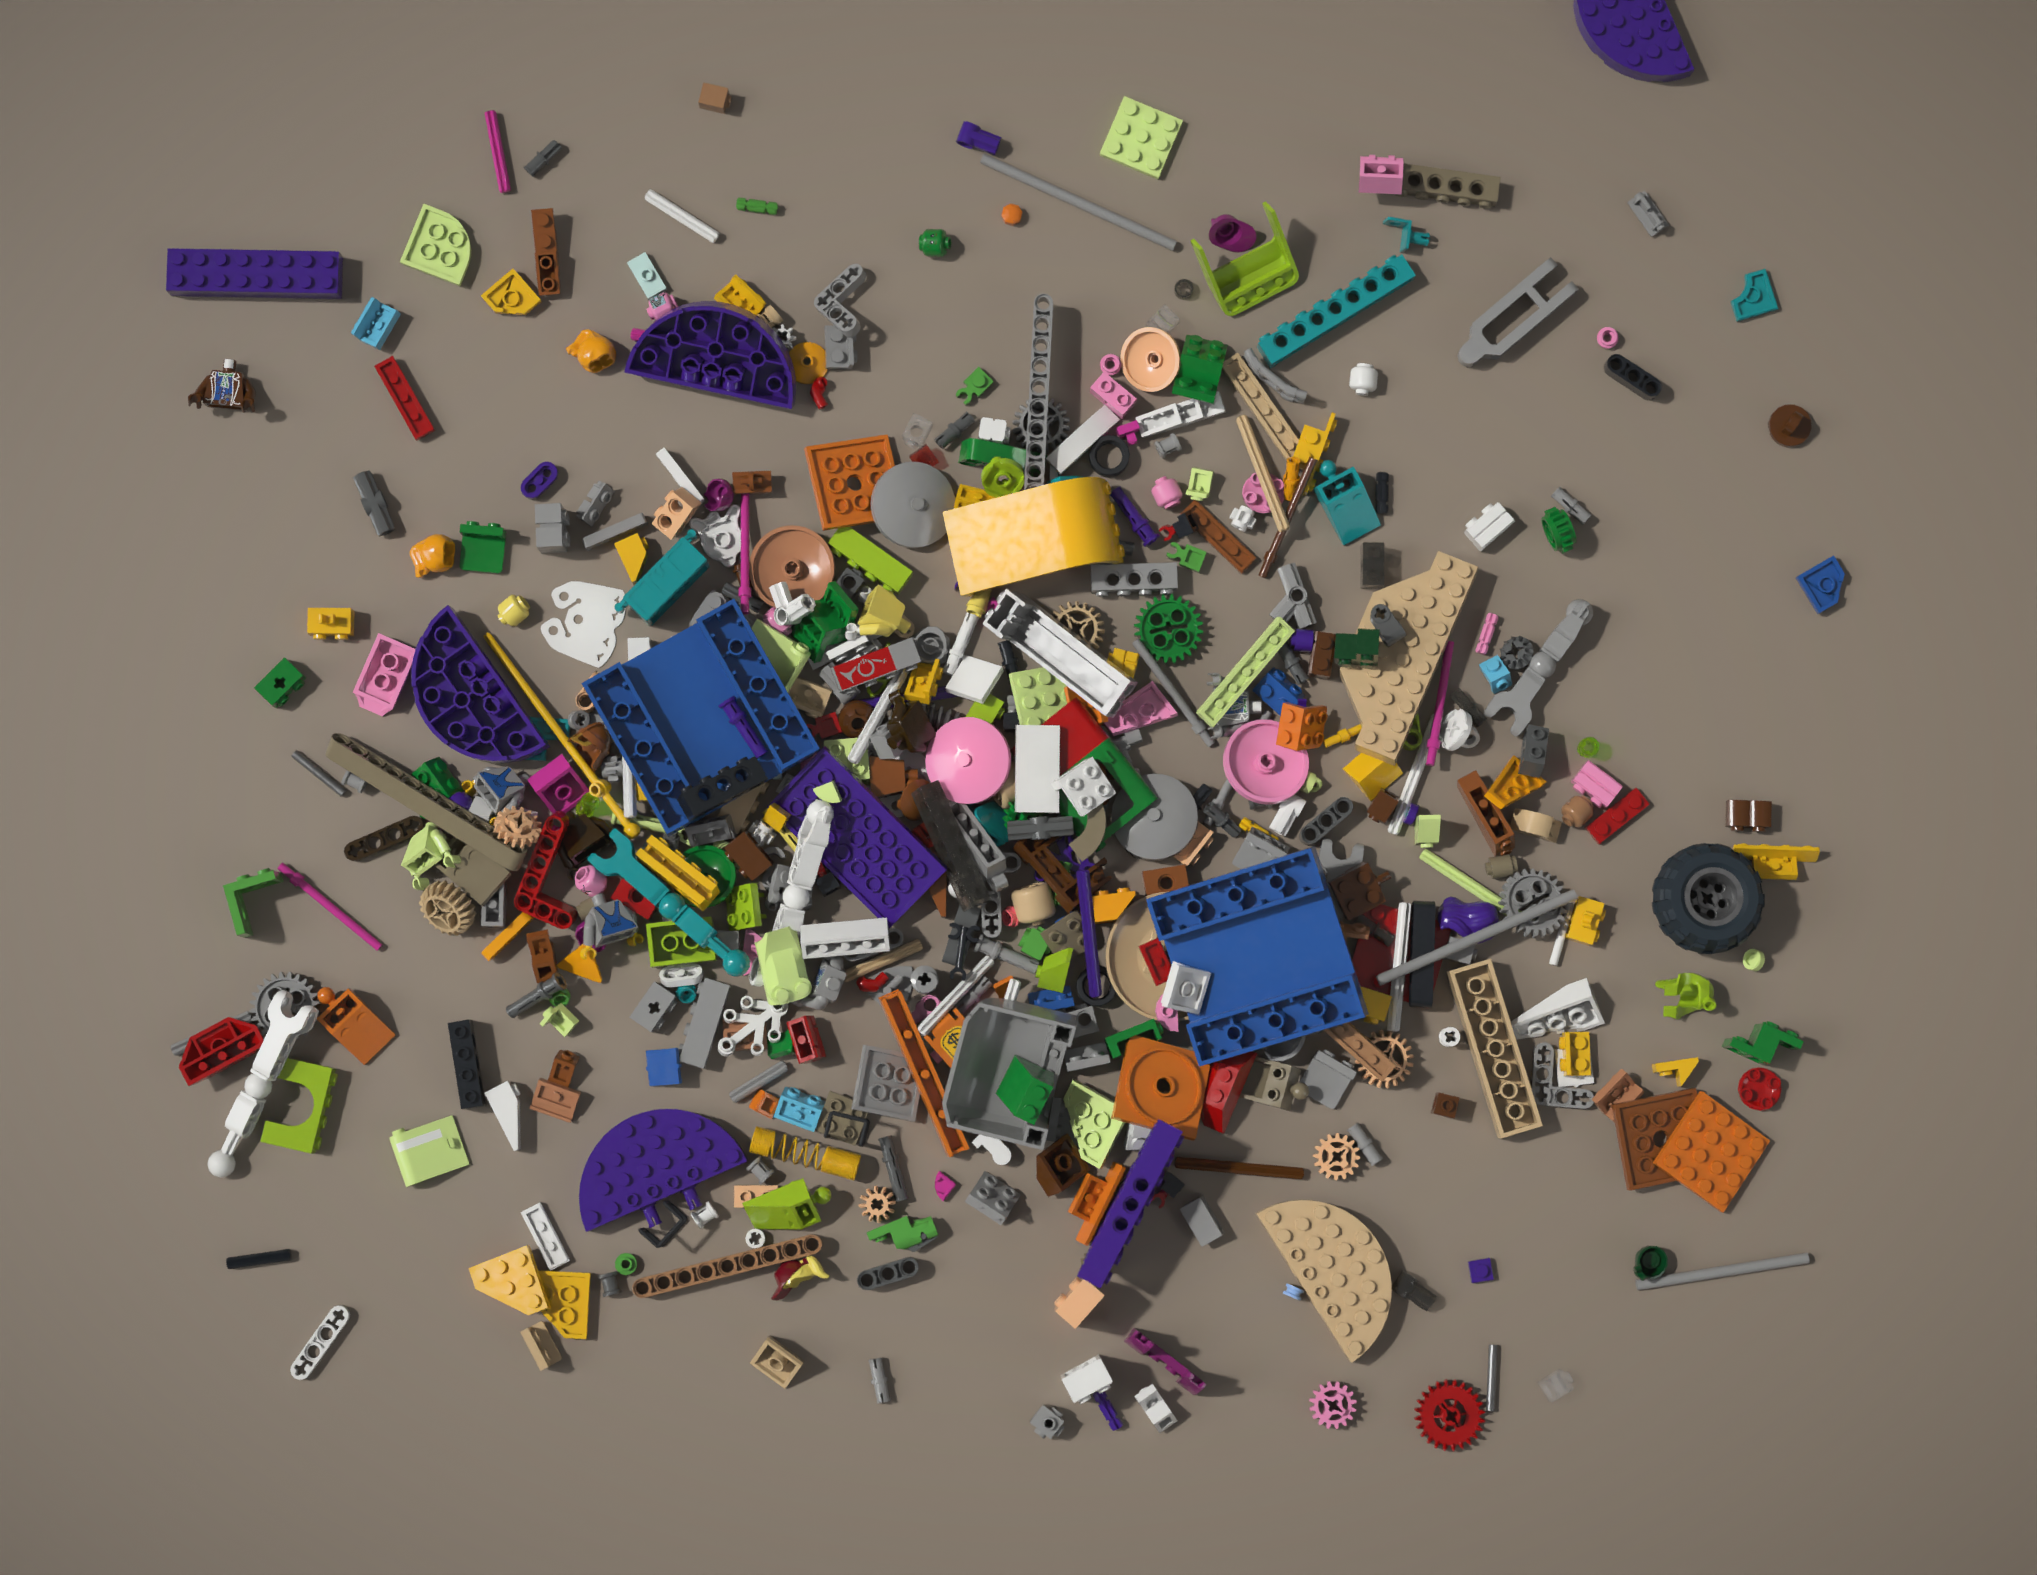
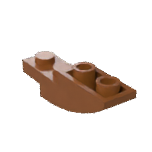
[531,208,561,296]

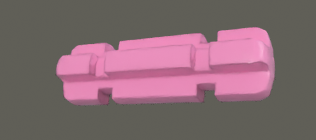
[1475,613,1499,655]

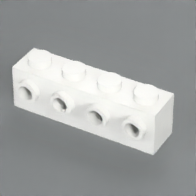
[800,918,890,959]

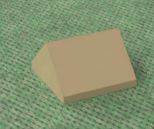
[750,1336,805,1389]

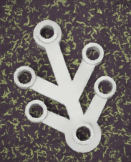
[718,996,788,1057]

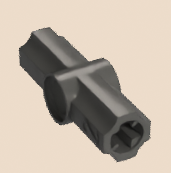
[353,470,396,537]
[1007,816,1074,841]

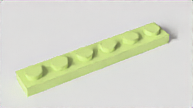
[1196,617,1295,727]

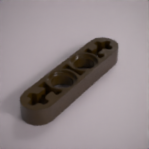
[344,816,425,862]

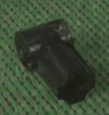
[1392,1270,1437,1312]

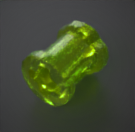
[1577,737,1599,758]
[575,792,600,818]

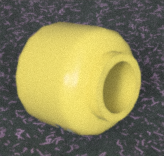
[497,595,530,627]

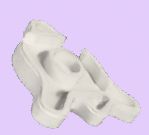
[689,505,741,568]

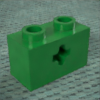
[254,657,306,708]

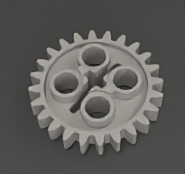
[1498,868,1568,938]
[249,972,321,1040]

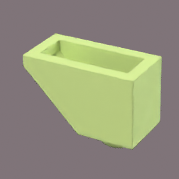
[1414,815,1441,848]

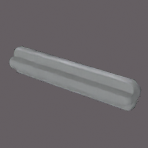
[729,1061,788,1103]

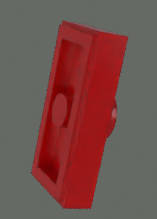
[1138,938,1171,986]

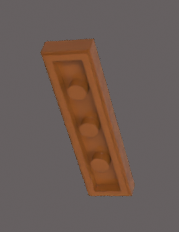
[1181,500,1257,574]

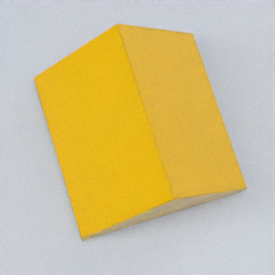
[1343,753,1403,801]

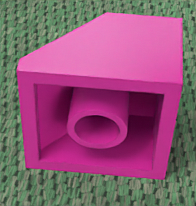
[527,754,591,813]

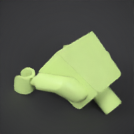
[401,822,461,890]

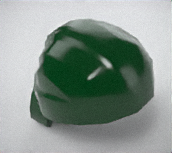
[1633,1245,1668,1281]

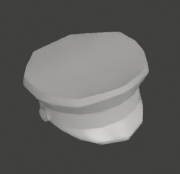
[913,627,950,665]

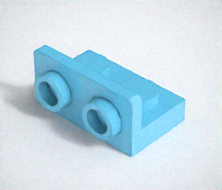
[774,1087,825,1132]

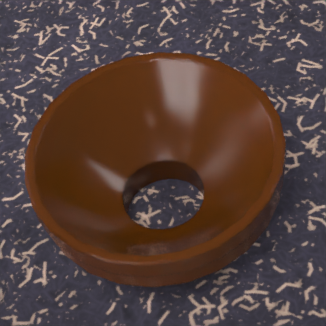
[838,700,874,738]

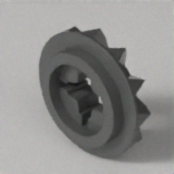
[1500,636,1533,669]

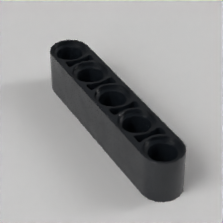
[1409,901,1436,1008]

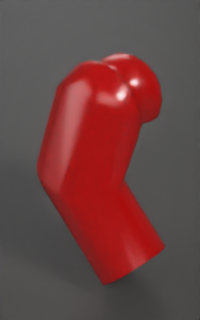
[856,971,889,992]

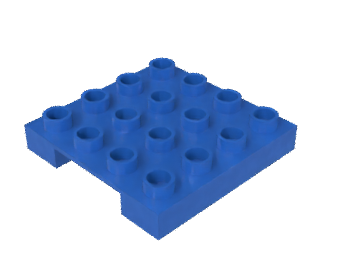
[582,599,820,837]
[1146,846,1369,1067]

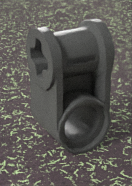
[1370,604,1407,647]

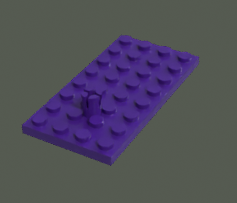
[767,746,948,929]

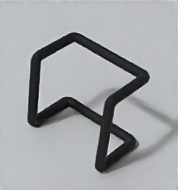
[824,1111,870,1147]
[638,1201,687,1248]

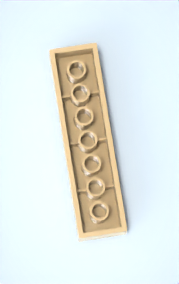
[1446,959,1543,1139]

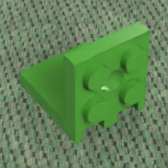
[223,868,284,938]

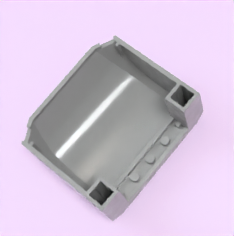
[942,998,1076,1150]

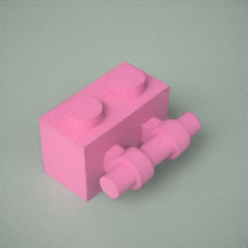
[1359,154,1404,194]

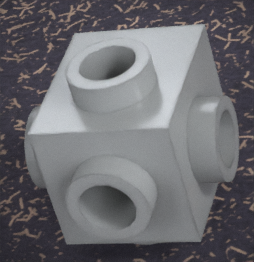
[1030,1404,1065,1439]

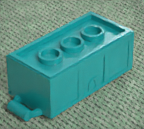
[614,529,710,626]

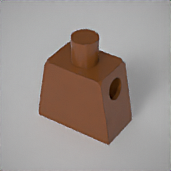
[869,756,918,798]

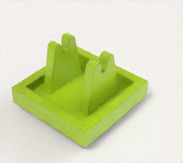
[725,883,767,931]

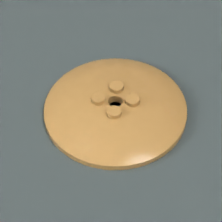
[1105,892,1189,1021]

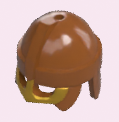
[567,722,612,772]

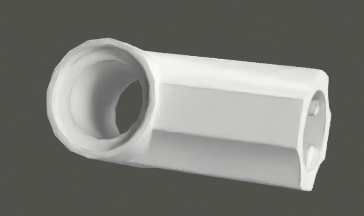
[1269,795,1306,837]

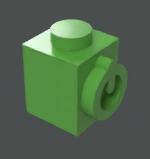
[1018,926,1050,961]

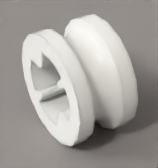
[745,1229,766,1248]

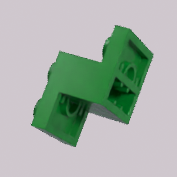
[1172,335,1228,404]
[791,581,859,663]
[1722,1021,1804,1065]

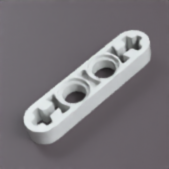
[290,1305,350,1380]

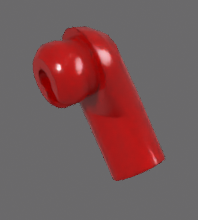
[810,376,828,410]

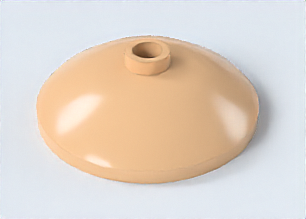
[1120,327,1181,392]

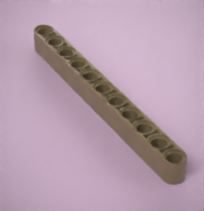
[325,733,527,871]

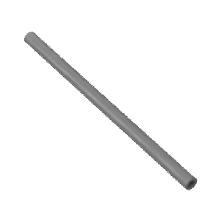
[980,153,1177,251]
[1376,889,1578,986]

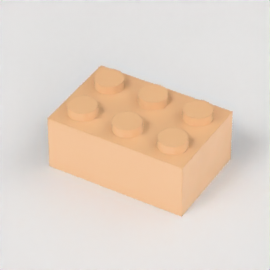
[1054,1277,1104,1329]

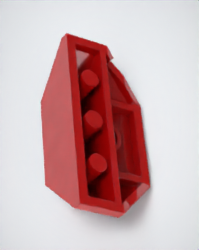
[179,1017,264,1086]
[1200,1051,1257,1134]

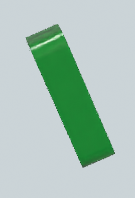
[958,438,1047,477]

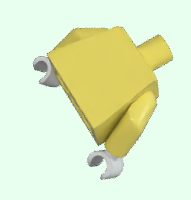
[845,584,911,640]

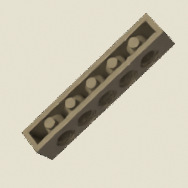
[1377,163,1501,209]

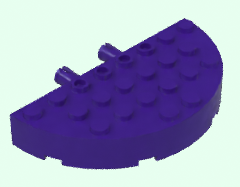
[579,1109,748,1232]

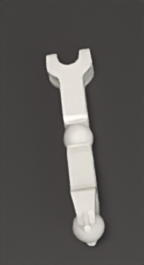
[749,799,834,987]

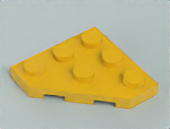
[469,1245,550,1315]
[538,1270,591,1339]

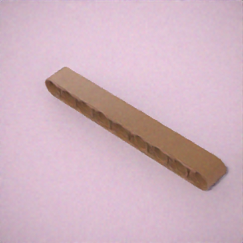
[632,1234,823,1298]

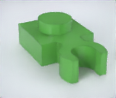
[956,367,994,406]
[1166,542,1207,573]

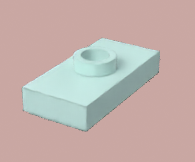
[627,252,667,300]

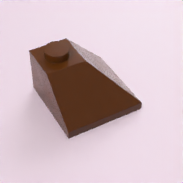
[1036,1133,1091,1197]

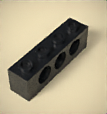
[677,756,768,822]
[448,1019,486,1109]

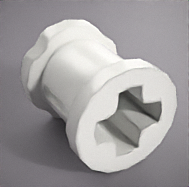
[1438,1027,1460,1047]
[690,1201,719,1229]

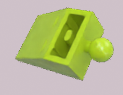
[742,1178,831,1229]

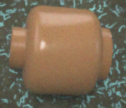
[1561,796,1594,828]

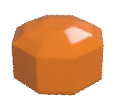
[1001,203,1022,226]

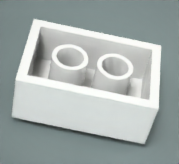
[1060,1354,1113,1404]

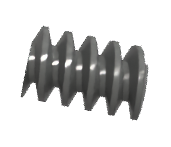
[921,703,960,732]

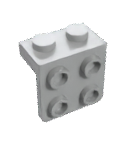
[1300,1049,1357,1109]

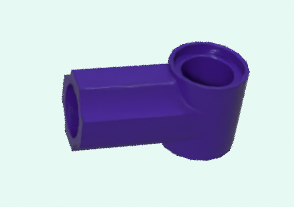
[956,121,1001,155]

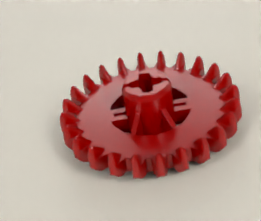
[1414,1379,1486,1452]

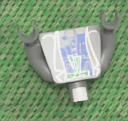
[1207,673,1261,740]
[790,956,847,1010]

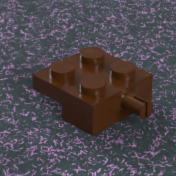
[1328,862,1391,921]

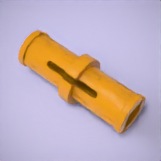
[1283,457,1300,501]

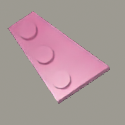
[1103,681,1178,736]

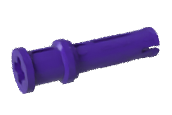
[1109,486,1160,547]
[718,695,768,759]

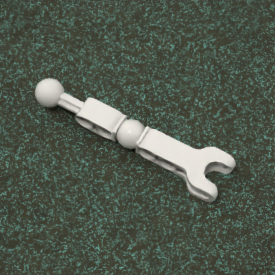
[207,990,318,1178]

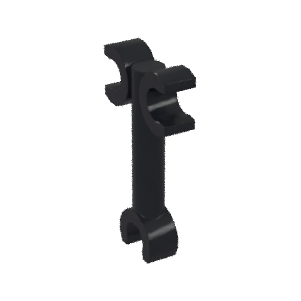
[948,923,980,981]

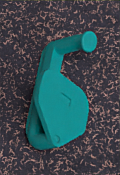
[966,801,1008,847]

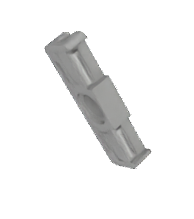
[582,513,648,551]

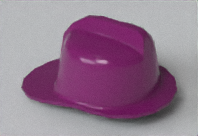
[1208,214,1256,252]

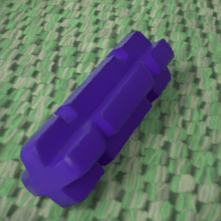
[1093,1391,1123,1431]

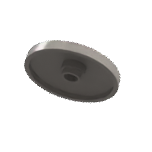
[871,462,955,548]
[1111,774,1198,860]

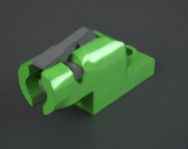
[866,1216,938,1252]

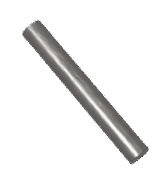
[291,750,347,797]
[1486,1345,1498,1411]

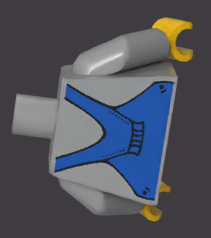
[462,766,530,826]
[580,893,644,960]

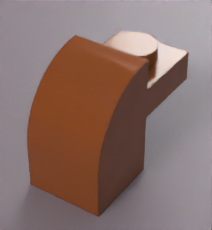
[526,929,558,983]

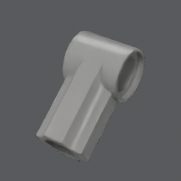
[819,662,861,705]

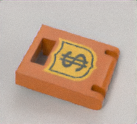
[923,1008,965,1068]

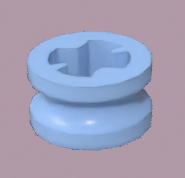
[1283,1283,1304,1301]

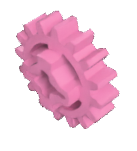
[1309,1381,1356,1429]

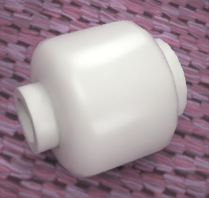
[1349,363,1378,396]

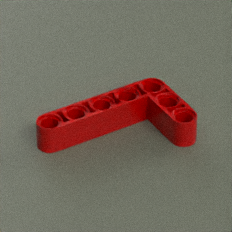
[514,811,578,929]

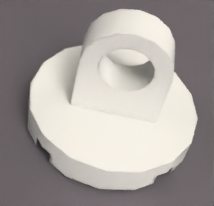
[1439,709,1480,751]

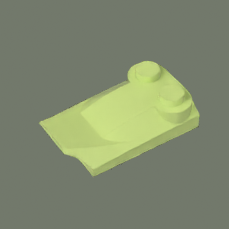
[755,926,812,1005]

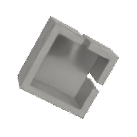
[535,503,571,554]

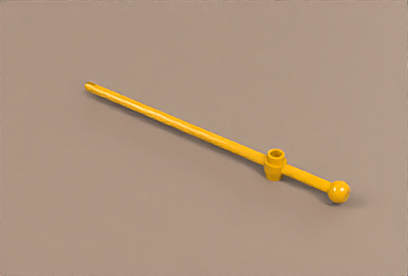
[484,632,641,839]

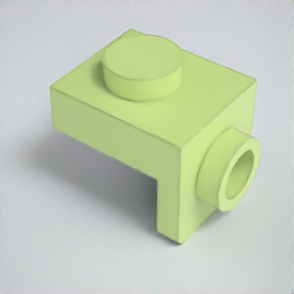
[1186,467,1214,501]
[540,1003,579,1037]

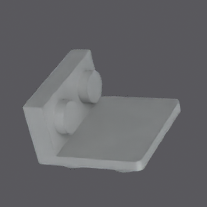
[1232,826,1290,869]

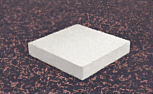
[945,655,1004,704]

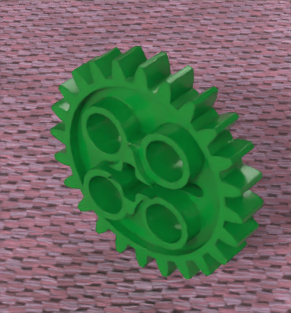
[1134,594,1203,664]

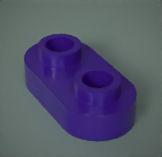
[521,462,558,499]

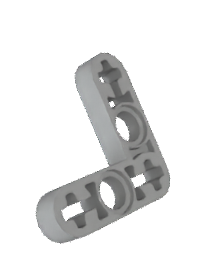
[814,264,866,337]
[1531,1042,1594,1109]

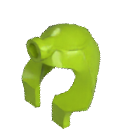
[1655,972,1716,1020]

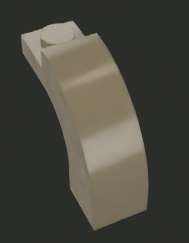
[1069,804,1107,862]

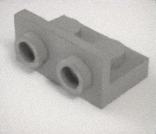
[824,323,857,369]
[1064,1042,1111,1072]

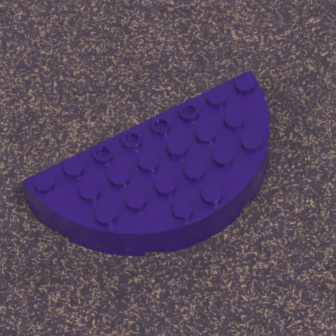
[1573,0,1694,82]
[624,301,796,409]
[411,605,550,763]
[1077,1119,1185,1288]

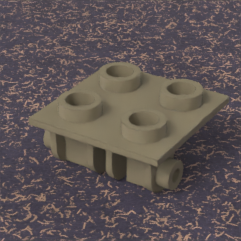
[1040,909,1085,960]
[815,1091,868,1146]

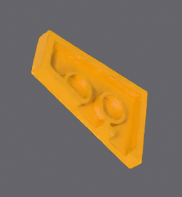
[1484,755,1547,810]

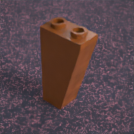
[1457,770,1515,857]

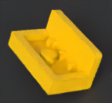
[714,274,766,315]
[904,658,943,704]

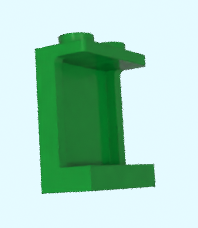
[1104,1019,1164,1059]

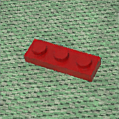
[1585,788,1649,844]

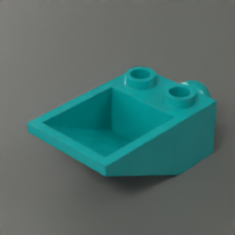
[1313,460,1381,546]

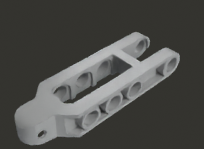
[1458,258,1579,367]

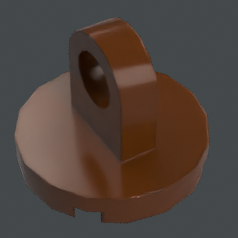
[1768,404,1812,447]

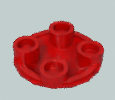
[1738,1067,1782,1111]

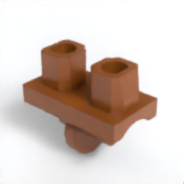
[732,471,772,495]

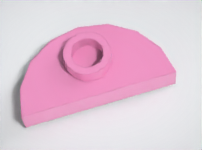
[1155,994,1179,1032]

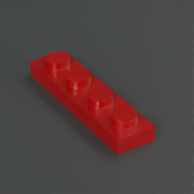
[374,356,435,441]

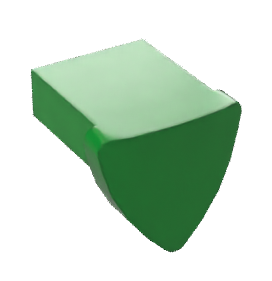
[767,1030,796,1059]

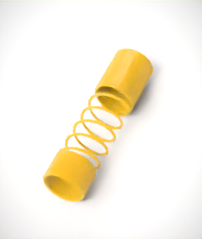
[749,1126,861,1181]

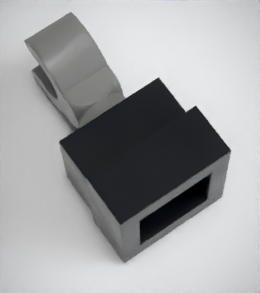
[1003,695,1020,732]

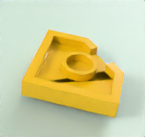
[481,268,542,315]

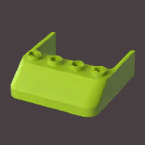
[1190,201,1299,316]

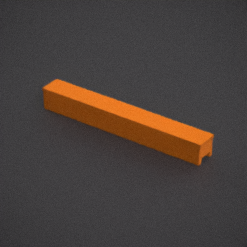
[878,989,970,1157]

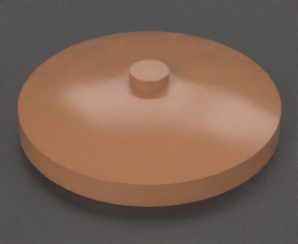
[749,525,835,608]

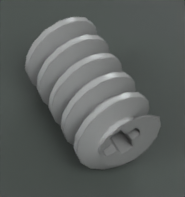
[911,966,939,994]

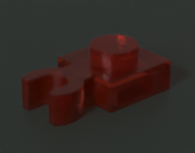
[904,443,939,467]

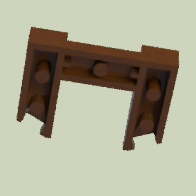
[1013,813,1112,914]

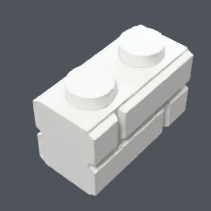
[979,417,1011,445]
[1464,502,1515,552]

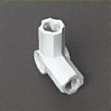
[769,582,816,626]

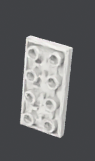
[1015,725,1060,813]

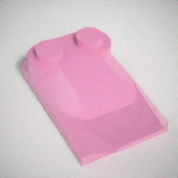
[353,633,415,717]

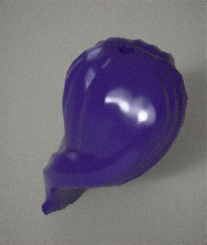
[1437,896,1500,944]

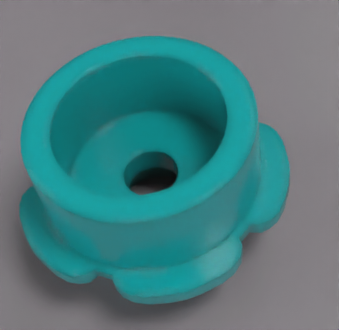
[676,985,697,1003]

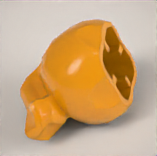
[566,329,616,373]
[410,534,455,578]

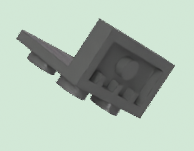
[1046,1097,1079,1146]

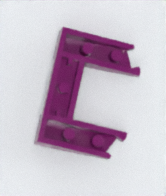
[1124,1328,1206,1395]

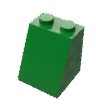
[996,1055,1054,1125]

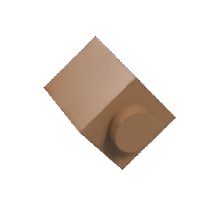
[698,82,732,114]

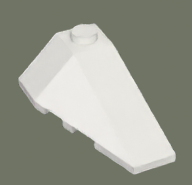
[1511,978,1605,1039]

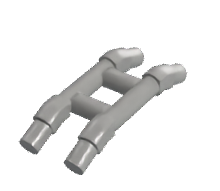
[1242,348,1307,404]

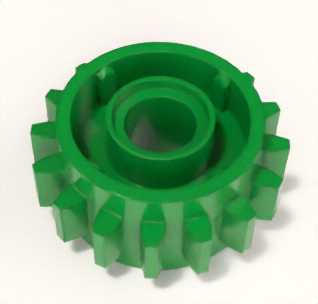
[1541,507,1577,554]

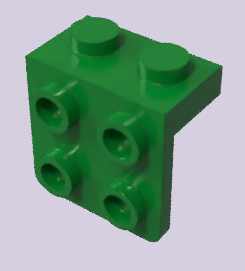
[459,521,507,574]
[411,757,464,819]

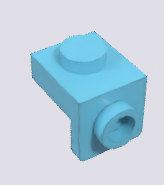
[1479,655,1512,694]

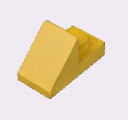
[1652,1057,1699,1087]

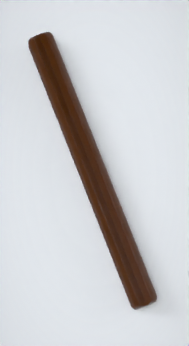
[1175,1157,1304,1179]

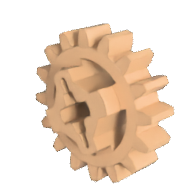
[494,806,542,849]
[1312,1133,1360,1180]

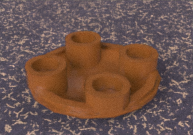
[897,778,935,821]

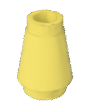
[966,589,992,618]

